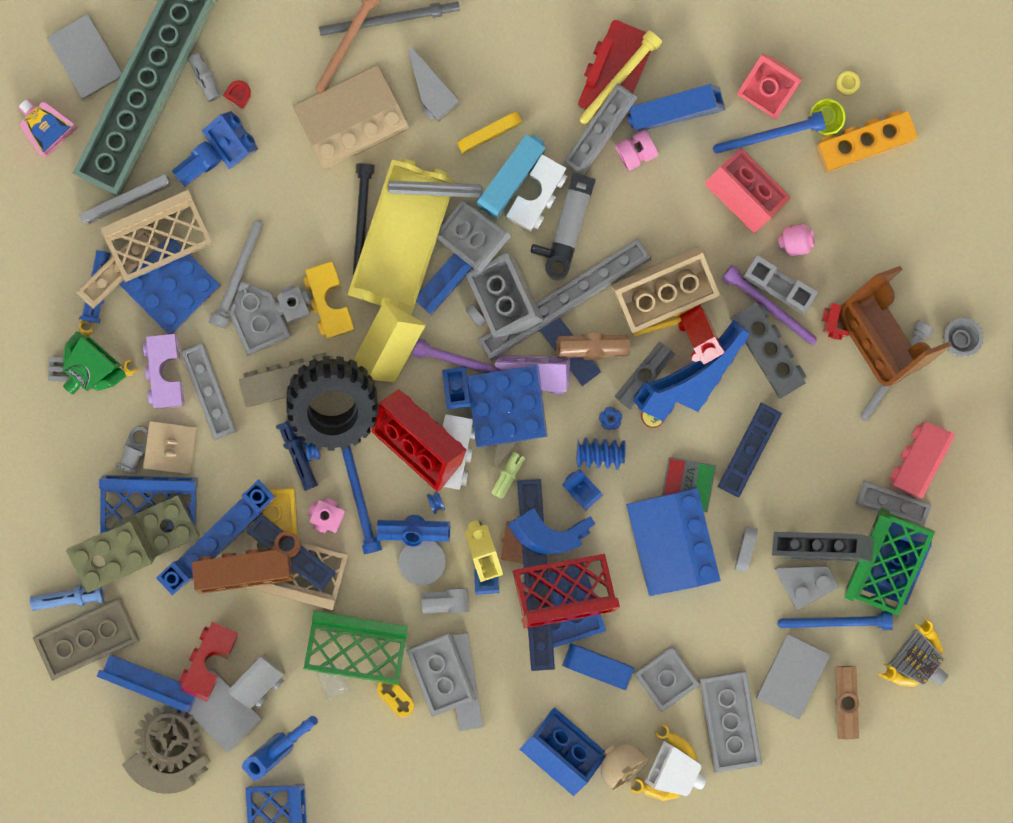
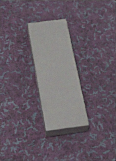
[856,481,932,526]

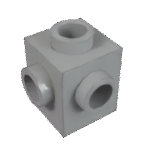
[275,285,311,323]

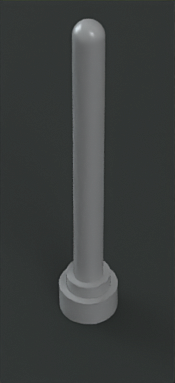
[209,220,262,329]
[861,320,934,421]

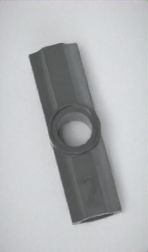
[614,341,675,409]

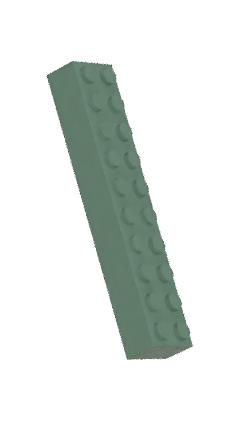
[73,0,217,196]

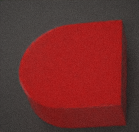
[223,80,251,109]

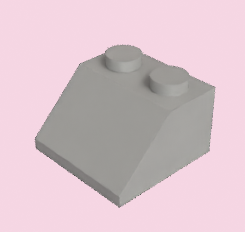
[227,654,285,709]

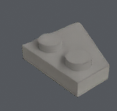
[774,566,839,610]

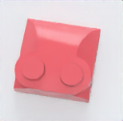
[737,53,803,119]

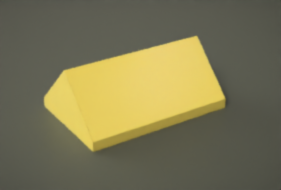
[354,301,426,383]

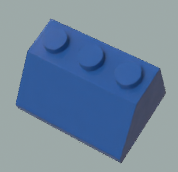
[519,707,606,796]

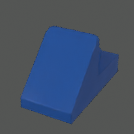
[442,367,471,410]

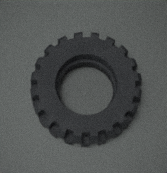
[286,356,378,451]

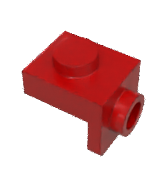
[821,303,850,340]

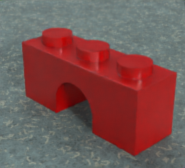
[179,622,238,702]

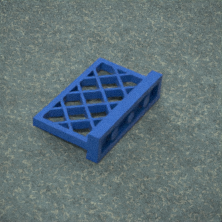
[99,475,198,533]
[246,784,307,823]

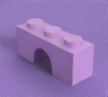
[143,334,185,409]

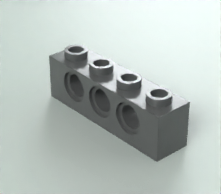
[730,302,806,399]
[772,532,874,562]

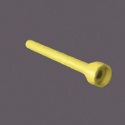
[580,30,663,124]

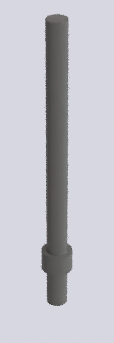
[319,1,460,36]

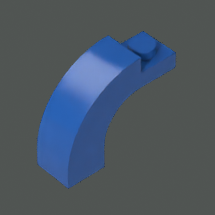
[507,508,595,555]

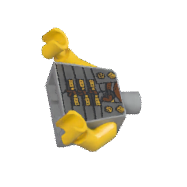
[878,616,948,687]

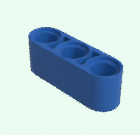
[562,643,635,690]

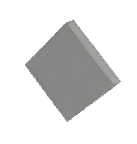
[634,646,700,712]

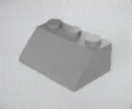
[466,253,544,338]

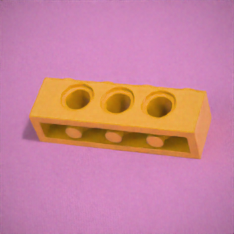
[816,110,918,173]

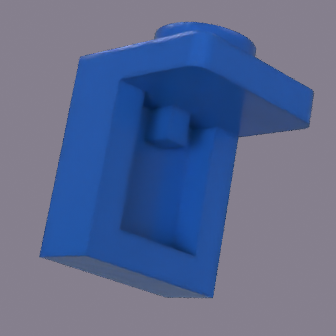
[562,469,603,511]

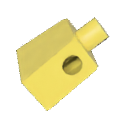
[465,520,503,582]

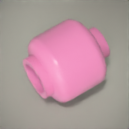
[779,224,815,257]

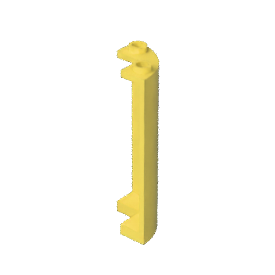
[347,158,456,315]

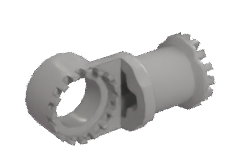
[116,426,148,474]

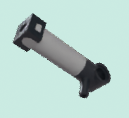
[530,173,596,281]

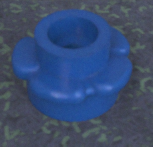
[599,407,622,430]

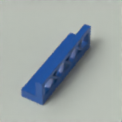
[416,253,473,316]
[96,655,196,712]

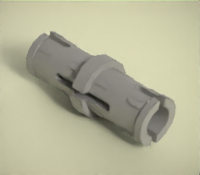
[188,52,222,102]

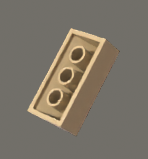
[611,247,720,333]

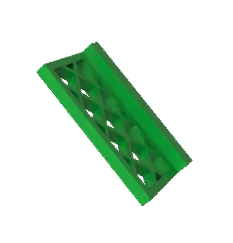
[844,507,935,616]
[303,611,408,685]

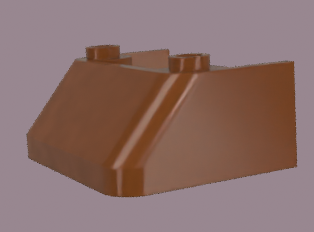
[839,266,951,386]

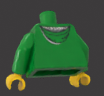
[62,321,137,395]

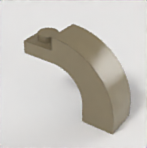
[122,753,211,794]

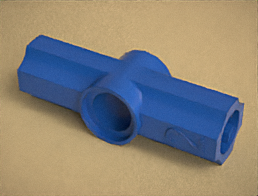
[377,515,451,547]

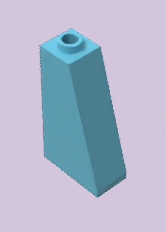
[477,134,546,220]

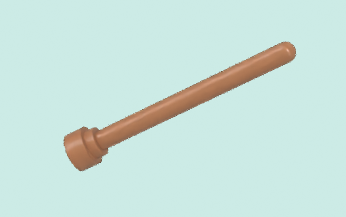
[316,0,381,93]

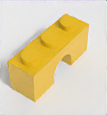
[303,261,355,339]

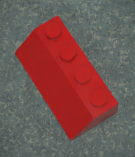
[371,389,467,492]

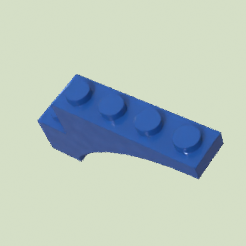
[633,320,750,421]

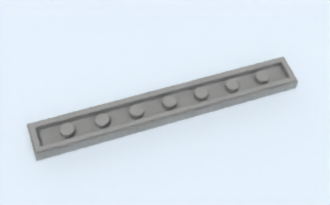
[478,239,651,361]

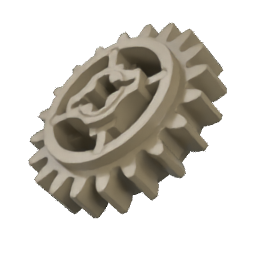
[134,705,201,773]

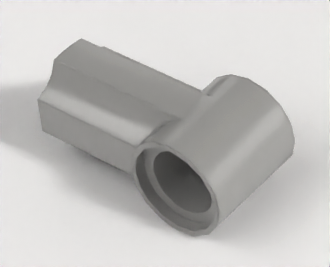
[421,588,469,614]

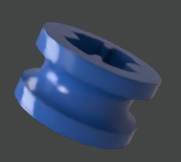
[305,443,320,461]
[427,491,445,514]

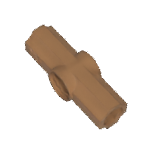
[556,332,631,360]
[835,666,859,740]

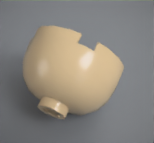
[601,744,648,790]

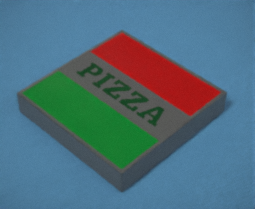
[662,457,716,512]

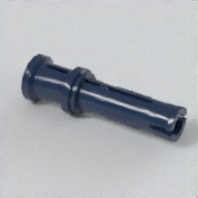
[275,421,318,491]

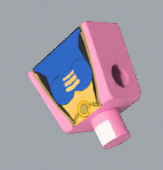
[18,99,78,158]

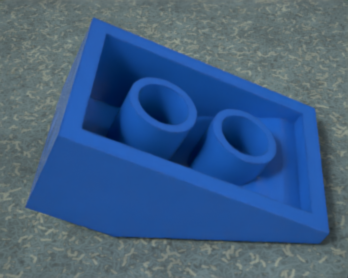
[863,522,932,605]

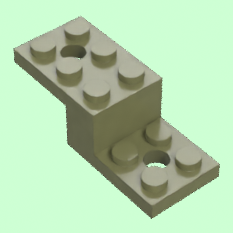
[66,493,200,593]

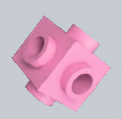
[308,497,346,533]

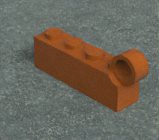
[192,531,301,594]

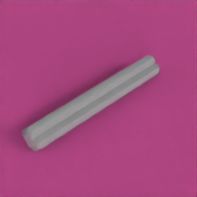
[388,180,482,198]

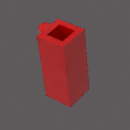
[678,304,725,364]

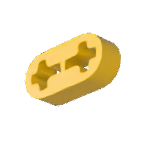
[377,677,414,717]

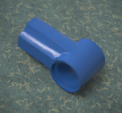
[172,141,222,187]

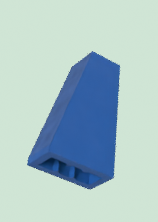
[628,84,726,132]

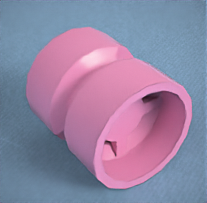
[615,129,658,172]

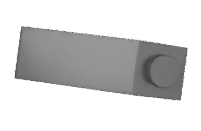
[408,48,459,122]

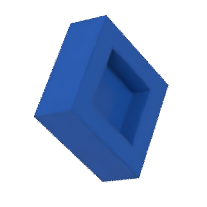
[474,569,500,595]

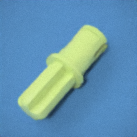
[491,452,525,499]

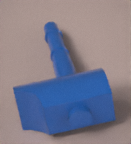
[242,716,318,780]

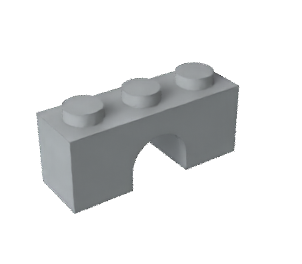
[742,255,818,315]

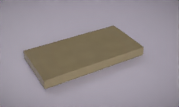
[32,598,140,681]

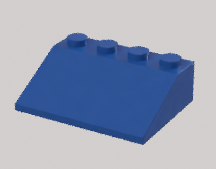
[626,487,721,596]

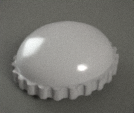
[942,317,984,358]

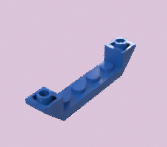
[156,479,276,595]

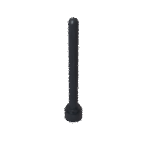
[353,163,375,276]

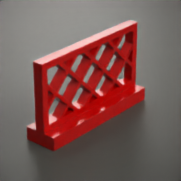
[513,554,620,629]

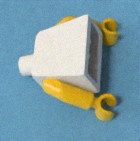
[631,725,706,801]

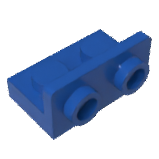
[202,111,258,169]

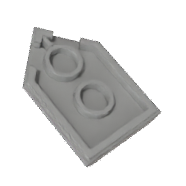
[229,281,291,356]

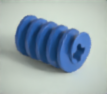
[576,438,626,470]

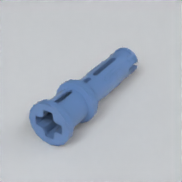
[30,585,105,611]

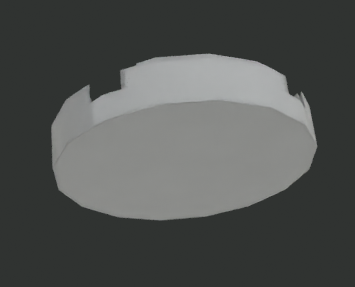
[399,541,446,585]

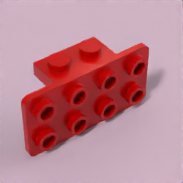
[578,20,651,114]

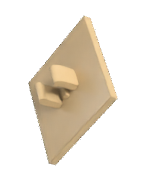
[143,421,196,475]

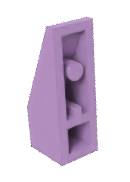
[495,355,570,394]

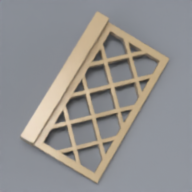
[100,190,212,283]
[246,539,348,611]

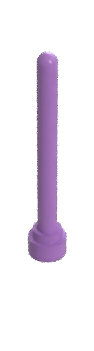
[721,264,817,344]
[412,339,503,373]

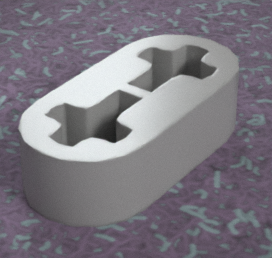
[735,526,758,572]

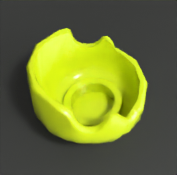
[809,98,846,135]

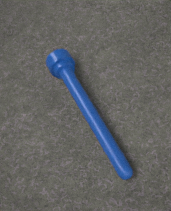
[713,111,826,154]
[342,444,382,555]
[777,611,893,630]

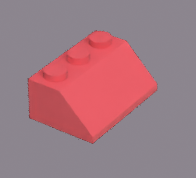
[704,148,791,234]
[889,422,956,499]

